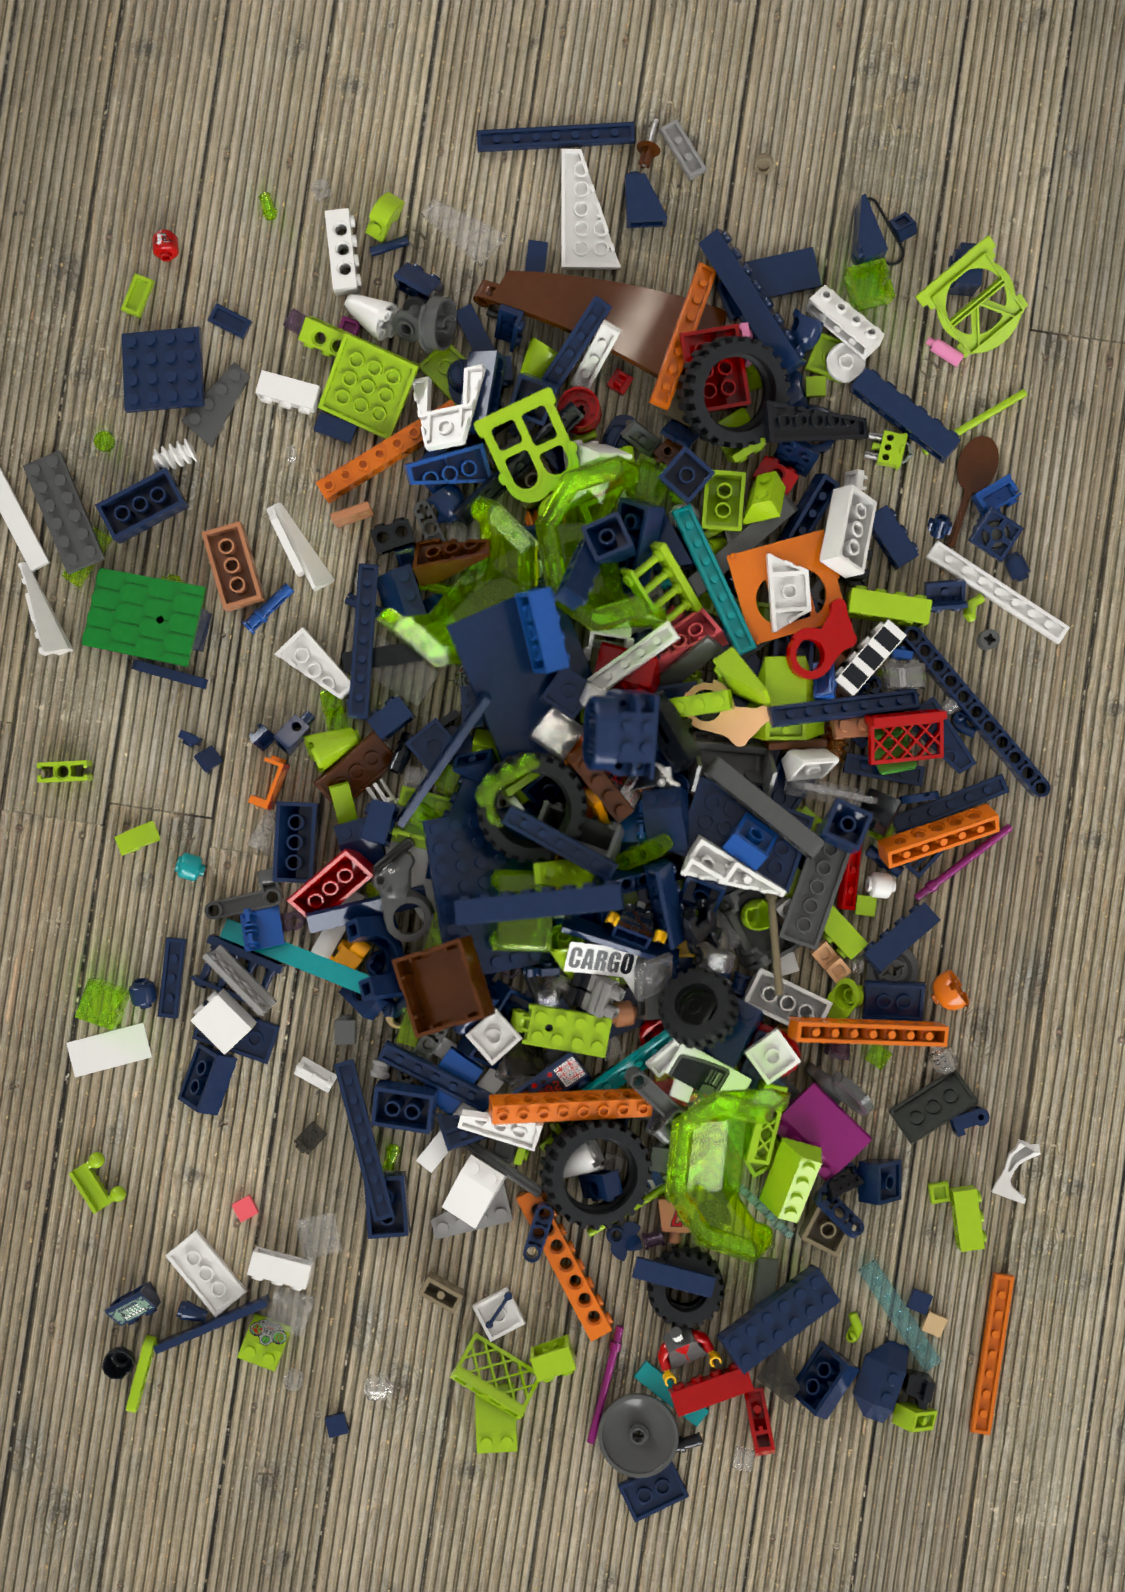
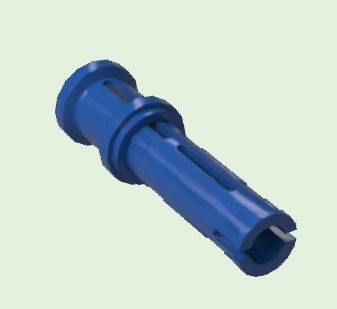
[241,583,294,635]

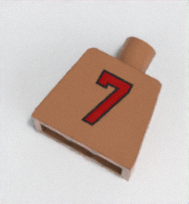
[657,1195,697,1244]

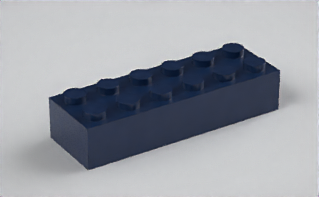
[716,1264,841,1374]

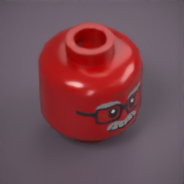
[152,229,179,262]

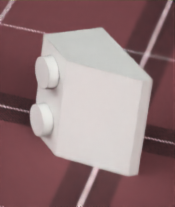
[781,747,839,781]

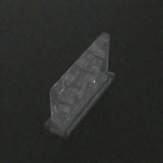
[783,779,878,807]

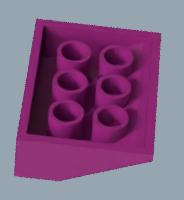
[771,1082,872,1182]

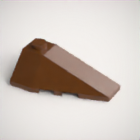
[412,538,491,586]

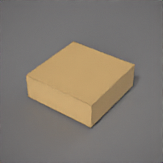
[920,1310,948,1338]

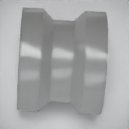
[370,1058,391,1079]

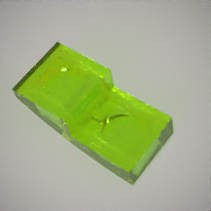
[319,691,348,731]

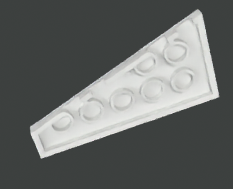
[561,149,621,270]

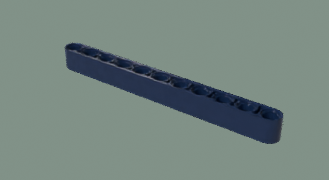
[901,626,1051,797]

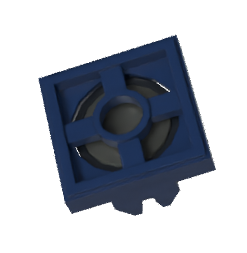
[968,506,1024,562]

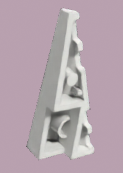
[18,562,74,656]
[680,835,787,897]

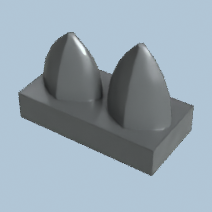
[620,419,662,457]

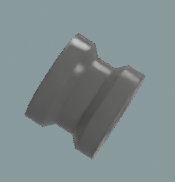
[976,629,1000,651]

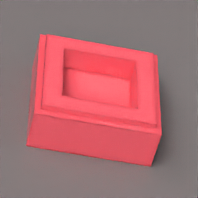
[232,1194,259,1222]

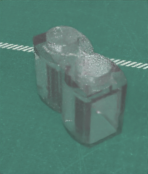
[882,660,926,691]

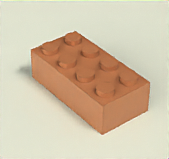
[201,521,266,612]

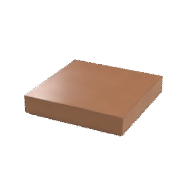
[330,501,375,528]

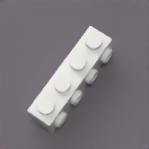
[805,285,885,360]

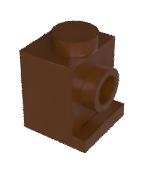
[653,438,683,468]

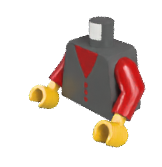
[657,1326,722,1387]

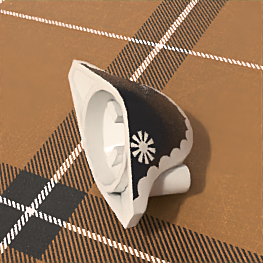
[628,762,680,791]

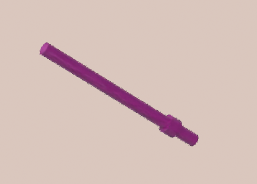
[913,824,1013,902]
[587,1325,624,1444]

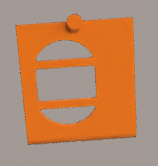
[726,529,843,645]

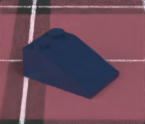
[851,193,888,271]
[642,786,689,854]
[333,817,386,865]
[701,997,764,1069]

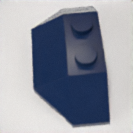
[852,1340,909,1423]

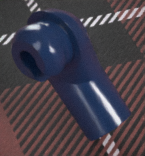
[953,711,977,738]

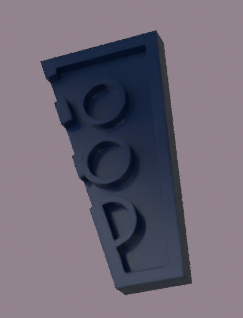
[911,696,977,774]

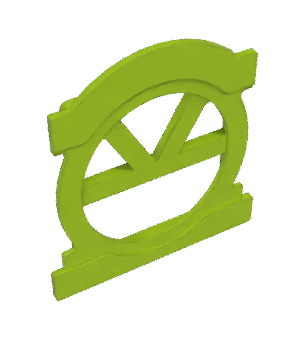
[915,235,1028,358]

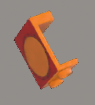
[248,755,290,810]

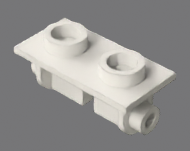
[293,1056,337,1093]

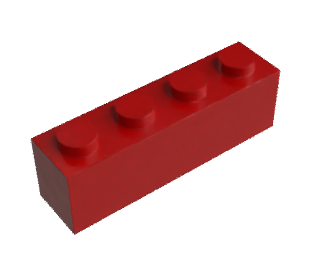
[668,1362,754,1417]

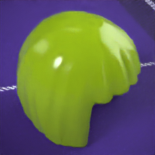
[740,898,770,931]

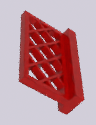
[865,709,947,765]

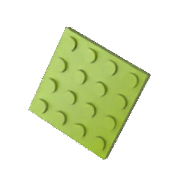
[318,332,419,439]

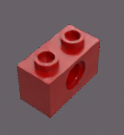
[751,455,799,495]

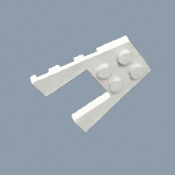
[412,364,486,452]

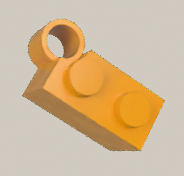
[329,939,372,970]

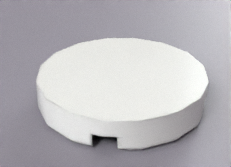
[826,342,866,383]

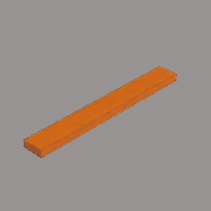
[649,262,717,411]
[969,1272,1015,1435]

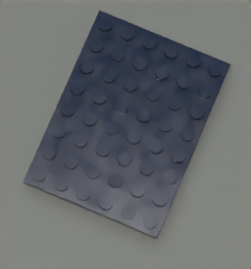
[422,803,557,975]

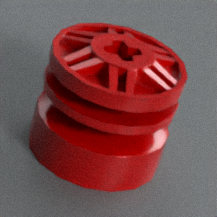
[558,386,602,435]

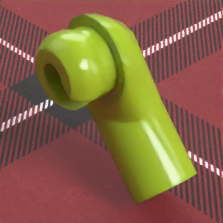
[963,593,985,622]
[845,1311,863,1343]

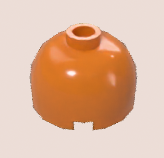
[931,970,969,1011]

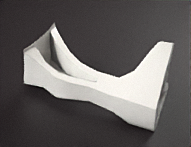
[991,1139,1041,1204]

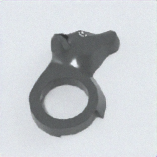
[371,851,435,942]
[804,1062,874,1116]

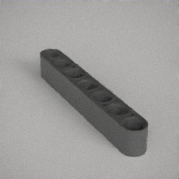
[687,494,799,598]
[703,756,825,860]

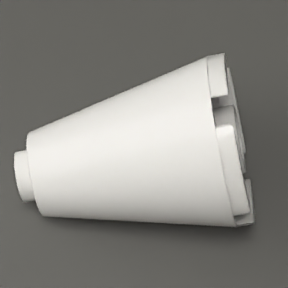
[563,1140,605,1179]

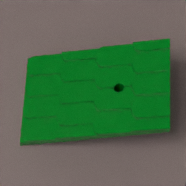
[81,568,212,667]

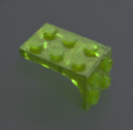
[476,753,540,828]

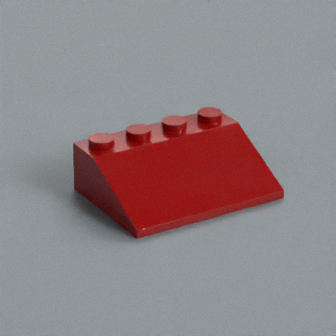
[679,324,751,413]

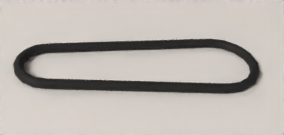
[867,197,905,266]

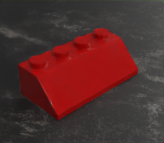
[287,848,374,917]

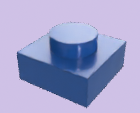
[889,646,913,661]

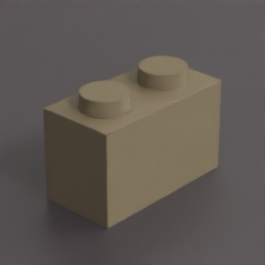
[418,1271,465,1314]

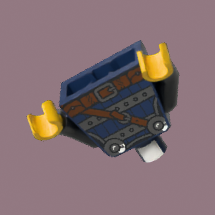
[605,901,668,950]

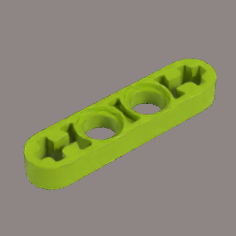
[126,1334,157,1414]

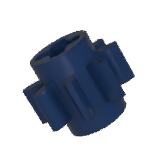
[927,514,953,539]

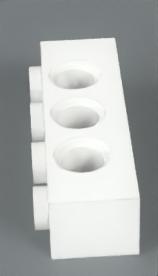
[325,208,362,295]

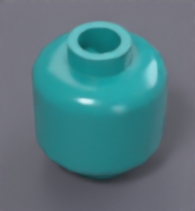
[174,853,206,881]

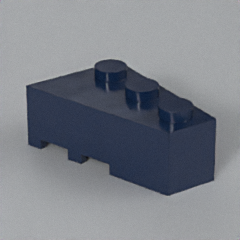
[652,511,693,574]

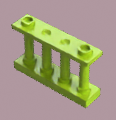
[620,541,703,631]

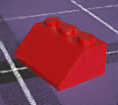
[594,641,660,693]

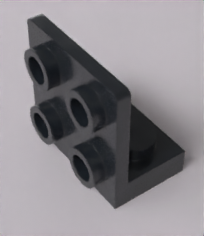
[860,788,902,837]

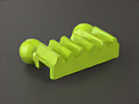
[68,1152,126,1214]

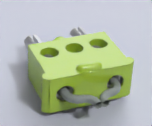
[864,430,914,471]

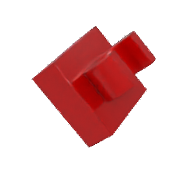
[606,368,634,396]

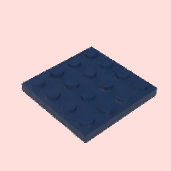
[121,326,205,413]

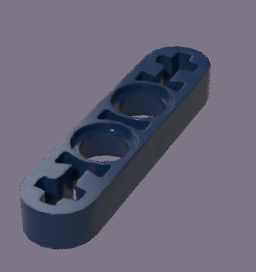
[131,659,208,689]

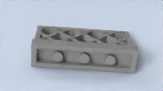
[202,944,277,1016]

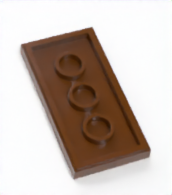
[313,730,393,804]

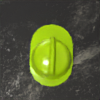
[827,978,864,1018]

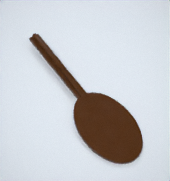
[946,436,999,548]

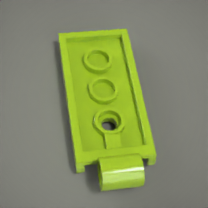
[510,1003,612,1058]

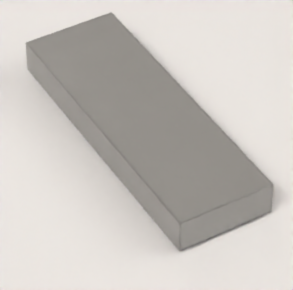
[659,119,707,181]

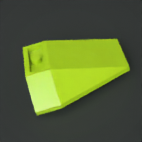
[747,656,824,741]

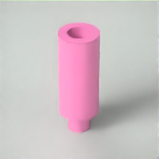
[925,337,964,367]

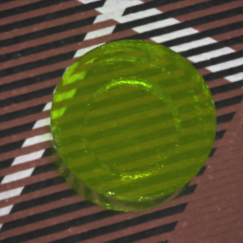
[94,431,115,452]

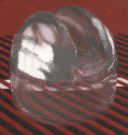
[941,697,959,714]

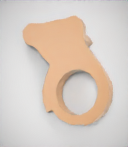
[684,679,770,747]

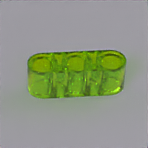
[615,834,673,871]

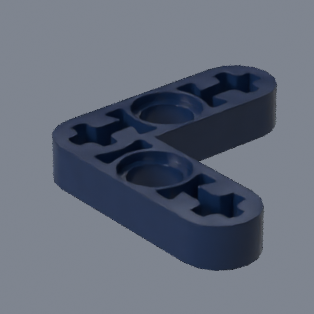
[814,1162,864,1238]

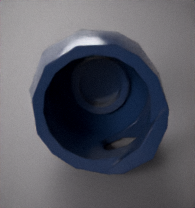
[790,308,824,352]
[426,484,466,524]

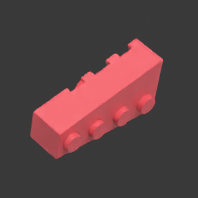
[659,608,728,673]

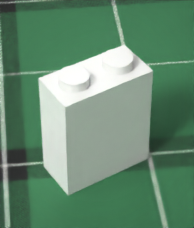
[190,988,257,1055]

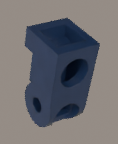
[950,1106,990,1137]

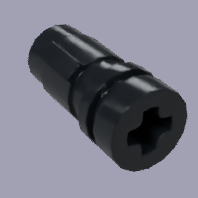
[387,732,414,775]

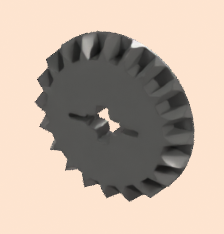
[866,949,919,982]

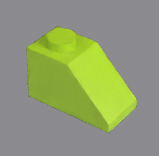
[892,1402,938,1433]

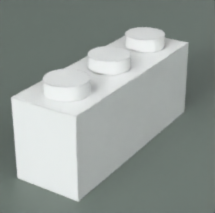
[255,370,322,414]
[247,1246,314,1291]

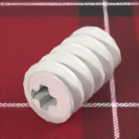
[153,438,198,471]

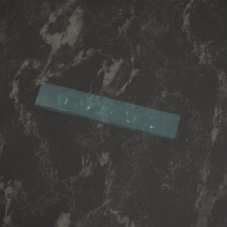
[858,1259,942,1372]

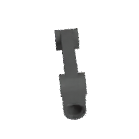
[204,867,284,920]
[624,1066,688,1144]

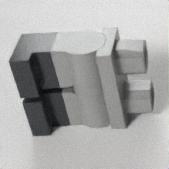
[565,972,626,1019]

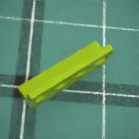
[741,1078,788,1165]

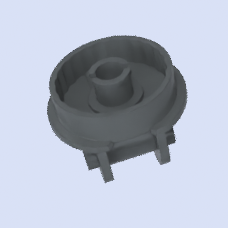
[392,291,457,353]

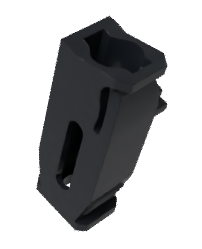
[652,689,702,773]

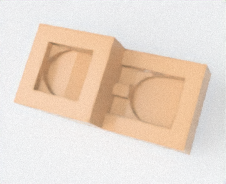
[809,939,852,984]

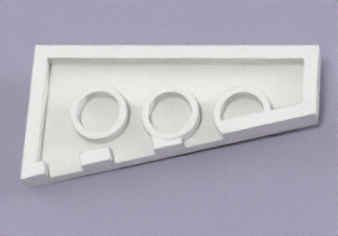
[275,627,350,699]
[457,1109,544,1151]

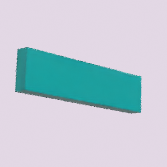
[634,1360,709,1427]

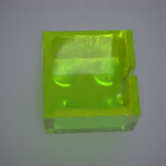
[843,258,895,312]
[623,453,668,506]
[75,977,130,1031]

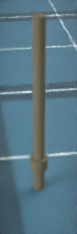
[765,893,784,996]

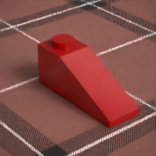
[744,1387,776,1457]

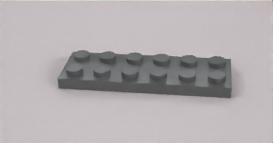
[23,450,106,575]
[778,823,850,951]

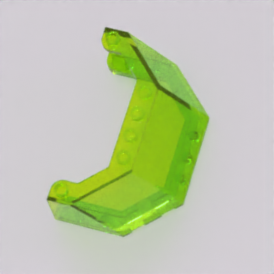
[535,455,667,631]
[376,495,539,667]
[664,1088,790,1263]

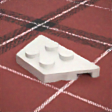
[766,554,811,632]

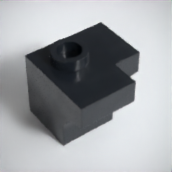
[901,1368,936,1410]

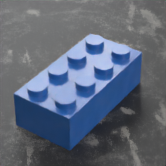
[514,587,570,673]

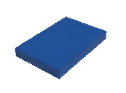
[424,1046,485,1115]

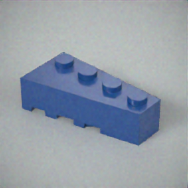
[403,443,492,485]

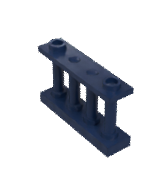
[191,934,286,1010]

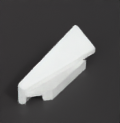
[266,503,335,591]

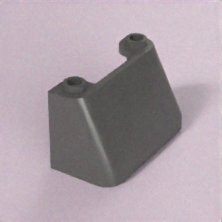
[716,888,801,971]

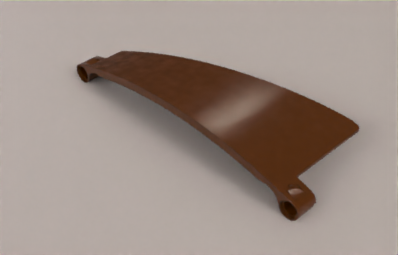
[473,270,727,390]

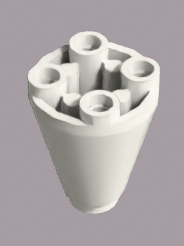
[345,294,402,341]

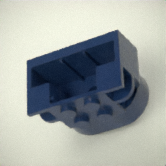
[582,689,660,779]

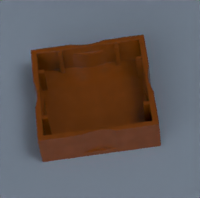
[391,935,496,1038]

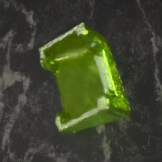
[490,869,552,952]

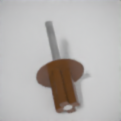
[636,118,661,169]

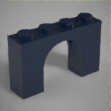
[345,915,404,1001]

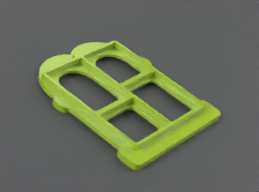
[474,387,579,503]

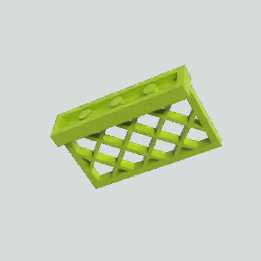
[450,1332,538,1420]

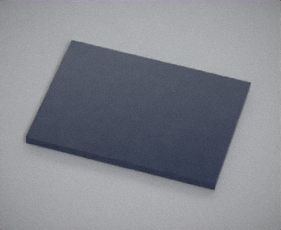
[446,579,592,761]

